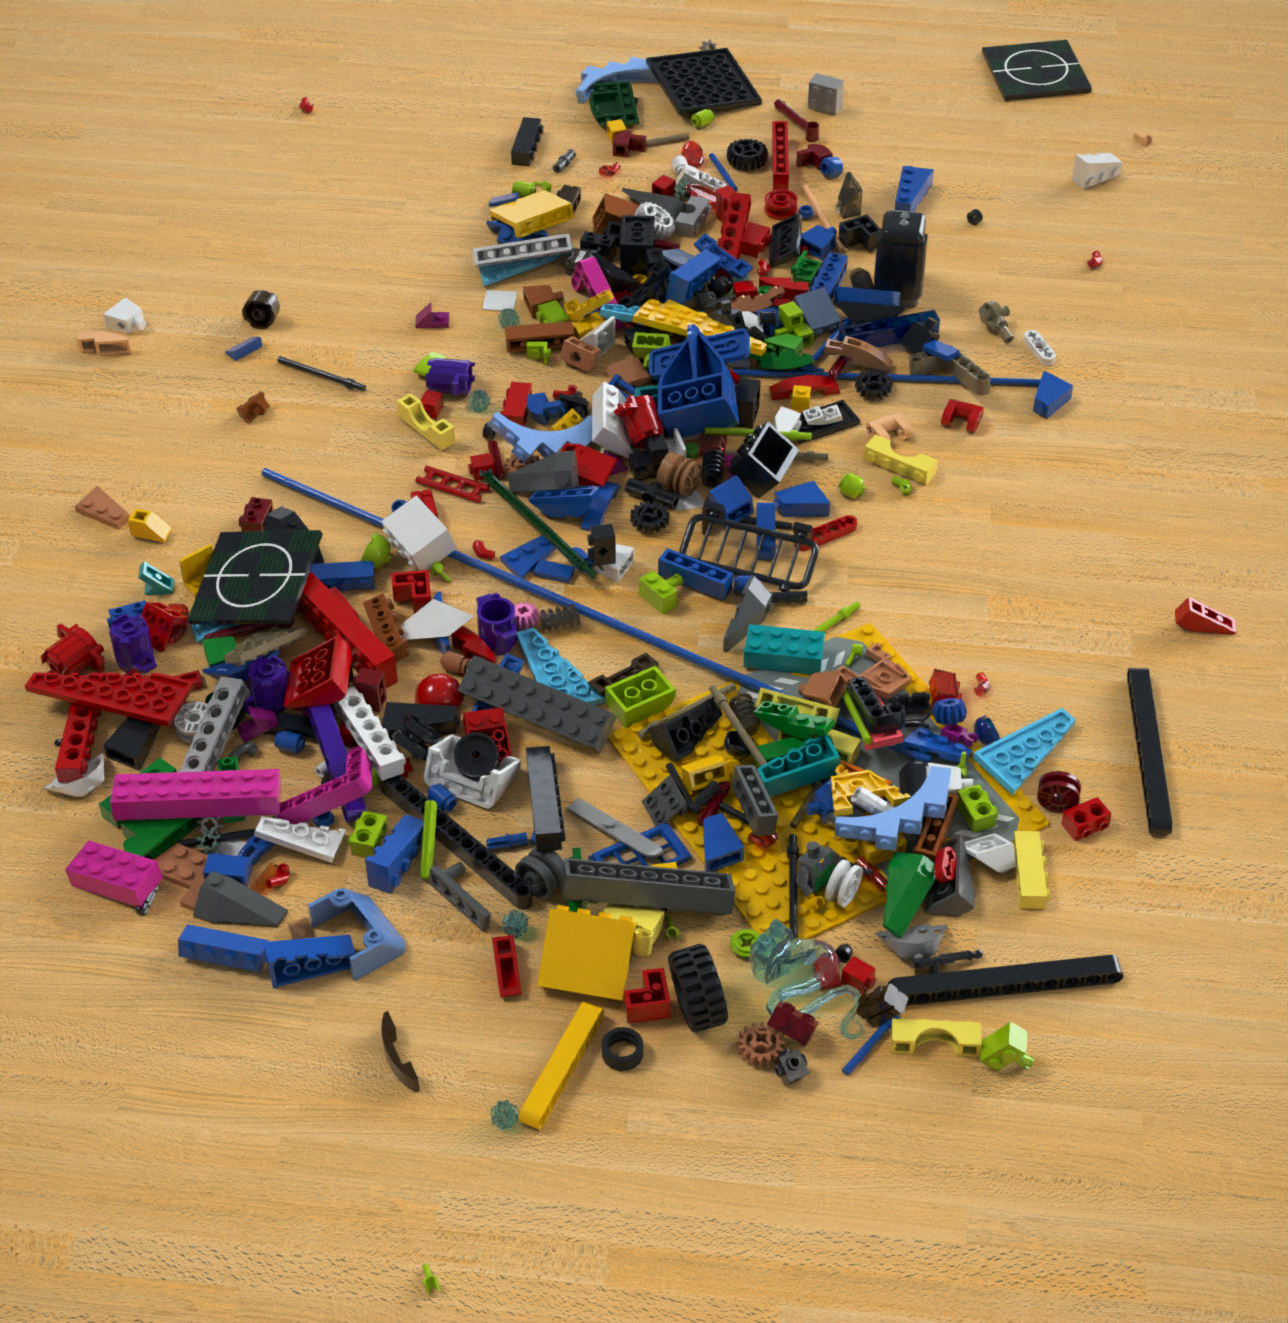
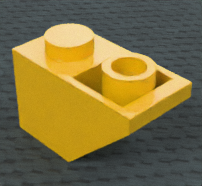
[128,508,172,543]

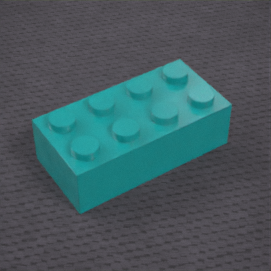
[744,624,825,675]

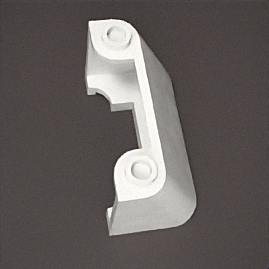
[424,734,521,808]

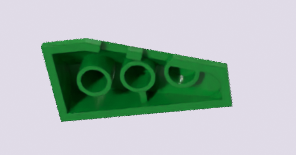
[883,852,936,939]

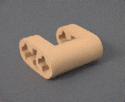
[866,412,913,441]

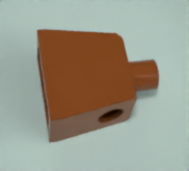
[523,285,564,319]

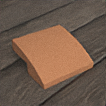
[605,358,651,391]

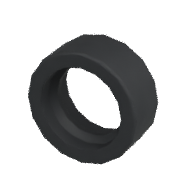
[602,1027,643,1071]

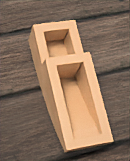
[78,330,131,355]

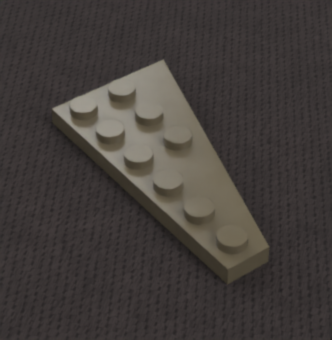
[224,627,308,666]

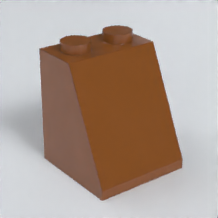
[592,193,640,235]

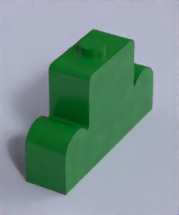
[121,818,201,860]

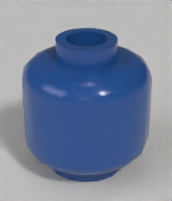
[820,156,843,178]

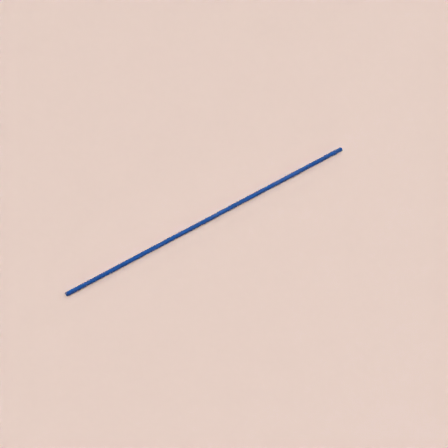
[261,468,932,763]

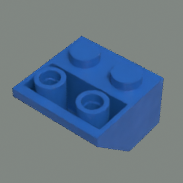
[709,475,754,528]

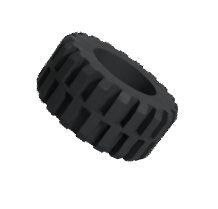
[668,943,728,1033]

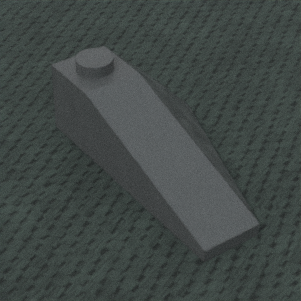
[622,188,686,220]

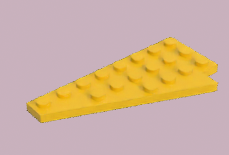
[632,299,767,356]

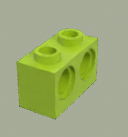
[957,784,998,833]
[348,811,388,858]

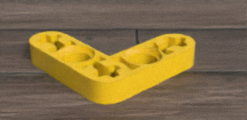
[564,289,614,321]

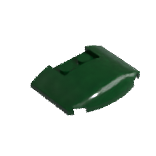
[590,81,640,128]

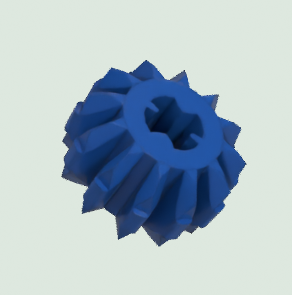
[933,698,967,725]

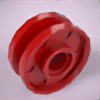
[764,189,798,220]

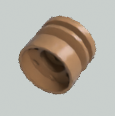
[656,452,702,497]

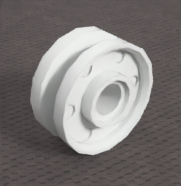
[174,701,208,744]
[825,860,863,907]

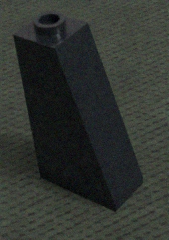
[382,702,461,743]
[103,717,161,771]

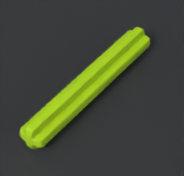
[420,800,437,880]

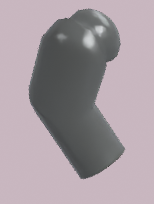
[228,742,258,759]

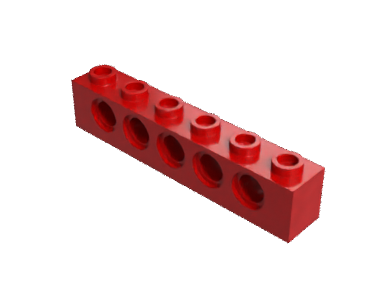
[772,121,789,190]
[715,193,752,282]
[55,703,101,782]

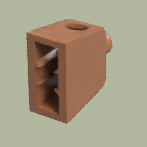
[798,670,848,707]

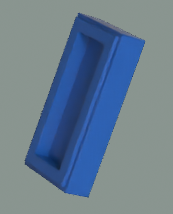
[923,339,959,362]
[534,559,575,584]

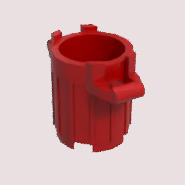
[614,395,665,449]
[41,624,105,675]

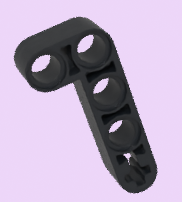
[850,677,906,734]

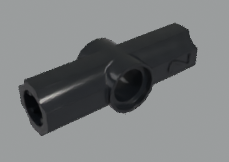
[625,478,680,510]

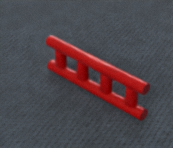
[415,465,490,503]

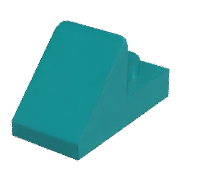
[138,561,174,595]

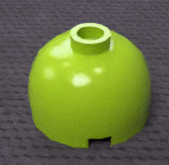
[361,532,393,570]

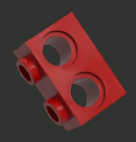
[1061,797,1112,841]

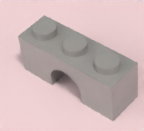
[675,195,712,238]

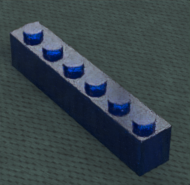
[838,310,940,347]

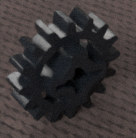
[855,368,893,401]
[630,501,670,534]

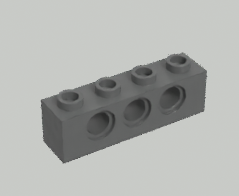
[731,765,778,836]

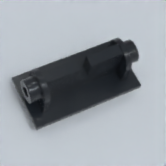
[888,691,931,713]

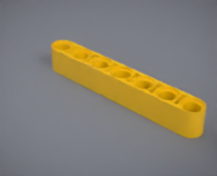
[518,1002,604,1130]

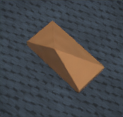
[287,917,314,940]

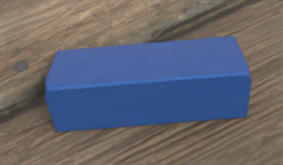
[225,337,263,361]

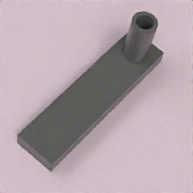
[429,862,491,932]

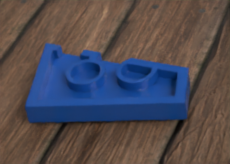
[500,535,556,579]
[901,727,972,763]

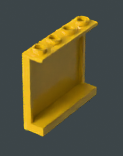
[489,190,574,238]
[537,905,638,1000]

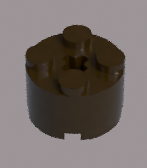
[242,290,280,329]

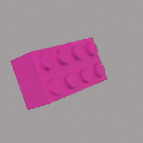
[65,840,163,908]

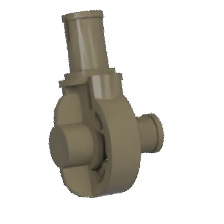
[978,300,1014,344]

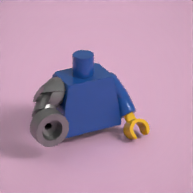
[806,764,863,828]

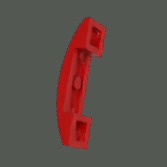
[769,375,840,400]

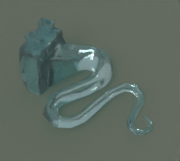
[750,919,863,1040]

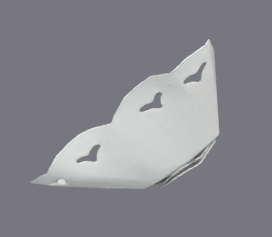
[42,753,105,797]

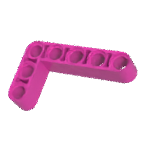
[571,257,625,330]
[276,746,373,824]

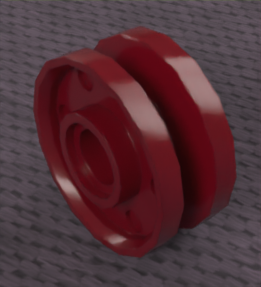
[1037,771,1081,813]

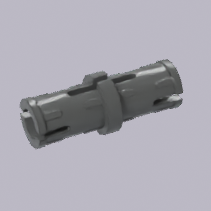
[553,149,576,173]

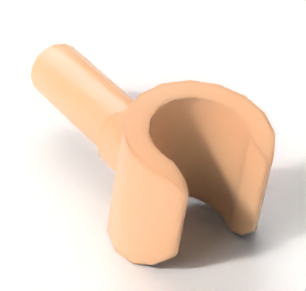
[1134,132,1153,145]

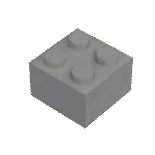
[808,73,844,115]

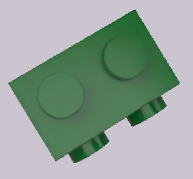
[791,250,822,286]

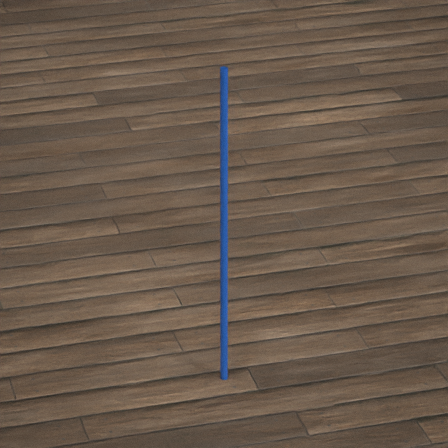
[733,369,1041,386]

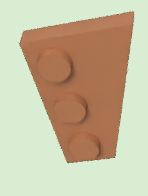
[75,486,130,530]

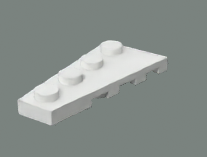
[254,817,346,863]

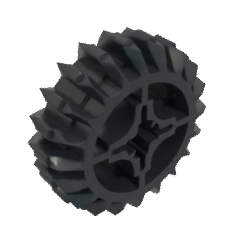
[726,138,768,171]

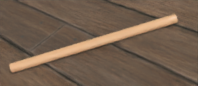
[802,184,845,253]

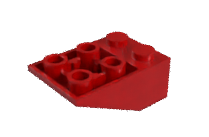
[560,443,618,487]
[462,707,512,766]

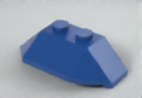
[529,486,600,518]
[202,649,280,682]

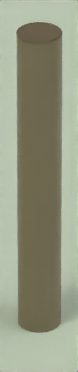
[647,133,689,146]

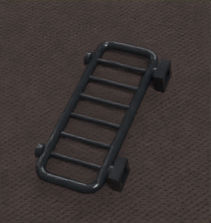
[679,501,819,592]

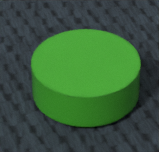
[685,442,700,459]

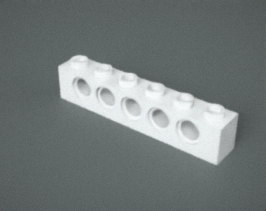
[471,233,572,268]
[334,686,406,781]

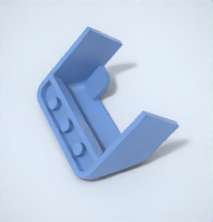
[308,888,406,981]

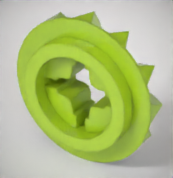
[730,929,764,959]

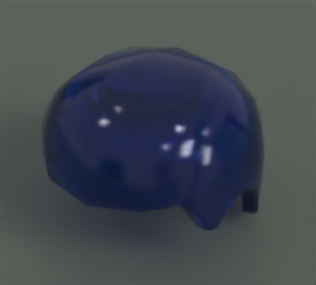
[974,715,1000,745]

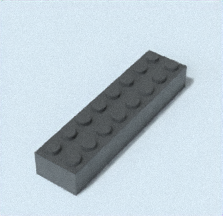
[457,655,617,753]
[561,858,735,915]

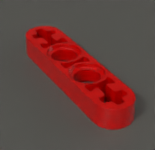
[794,515,857,551]

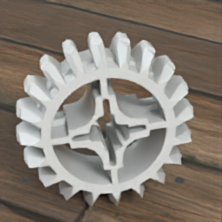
[634,202,675,240]

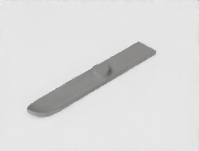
[567,798,663,857]

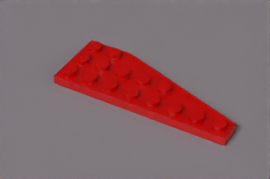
[25,673,194,727]

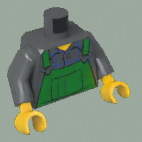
[796,842,852,909]

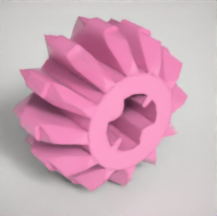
[513,601,539,631]

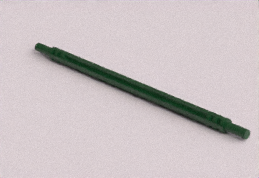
[483,472,597,579]

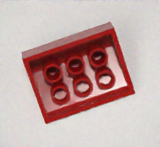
[284,634,352,708]

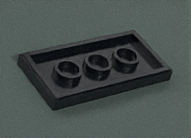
[769,213,802,268]
[796,400,860,445]

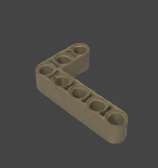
[909,345,990,395]

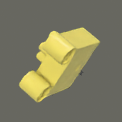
[603,904,668,956]

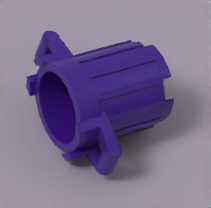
[426,358,475,395]
[476,593,517,655]
[109,614,157,674]
[242,655,289,716]

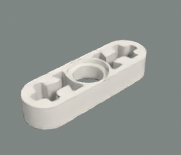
[1024,330,1056,366]

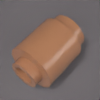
[440,651,470,674]

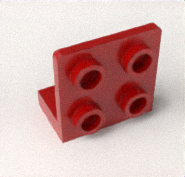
[141,602,188,652]

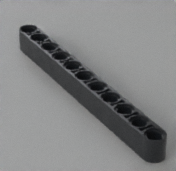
[1127,668,1172,834]
[379,775,533,910]
[888,955,1124,1006]

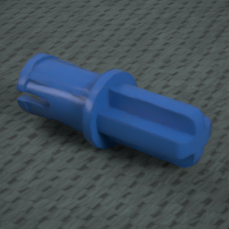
[486,832,528,850]

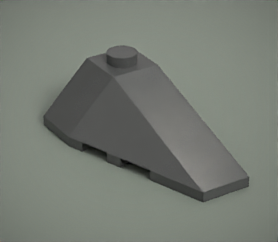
[508,451,579,492]
[723,575,774,653]
[925,834,975,917]
[193,871,288,927]

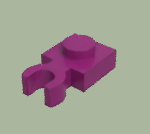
[940,724,978,747]

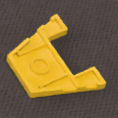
[831,770,911,817]

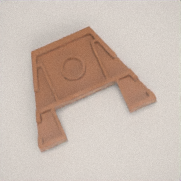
[836,643,912,699]
[154,843,208,911]

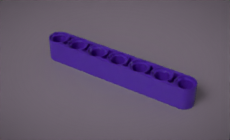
[309,705,367,824]

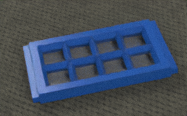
[588,823,692,866]

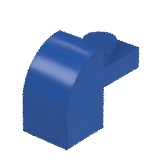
[527,392,565,425]

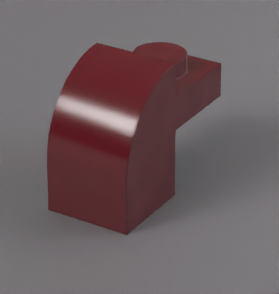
[613,131,647,157]
[796,144,833,171]

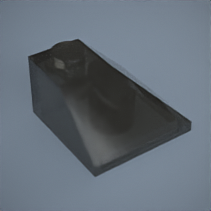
[836,172,862,219]

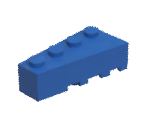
[894,166,934,212]
[665,249,722,306]
[365,815,424,894]

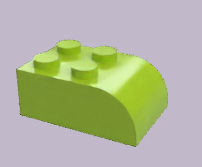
[605,665,676,728]

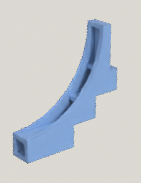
[576,57,659,104]
[487,412,592,463]
[835,766,951,851]

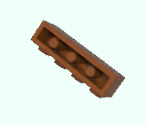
[505,321,574,353]
[363,593,410,662]
[912,793,958,863]

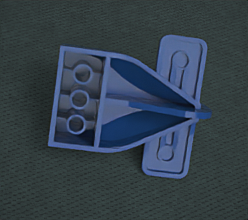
[649,324,750,439]

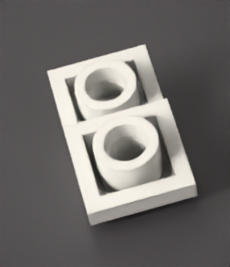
[803,404,843,425]

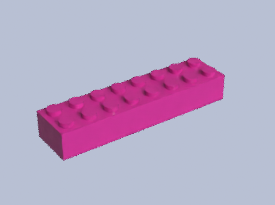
[110,769,282,820]

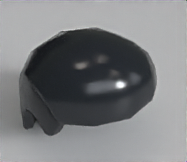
[707,276,733,297]
[724,731,754,758]

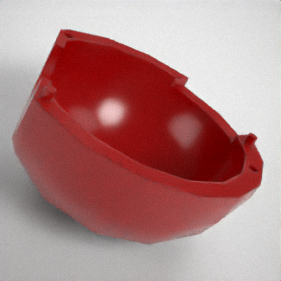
[415,674,464,709]

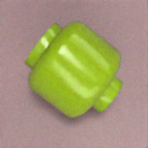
[838,473,866,499]

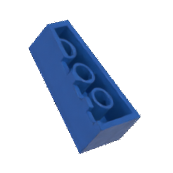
[263,935,355,988]

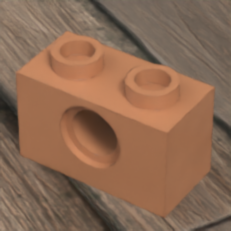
[559,336,601,372]

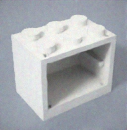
[381,496,456,571]

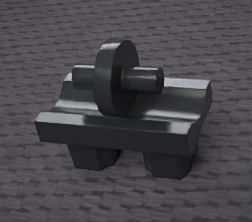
[558,391,591,418]

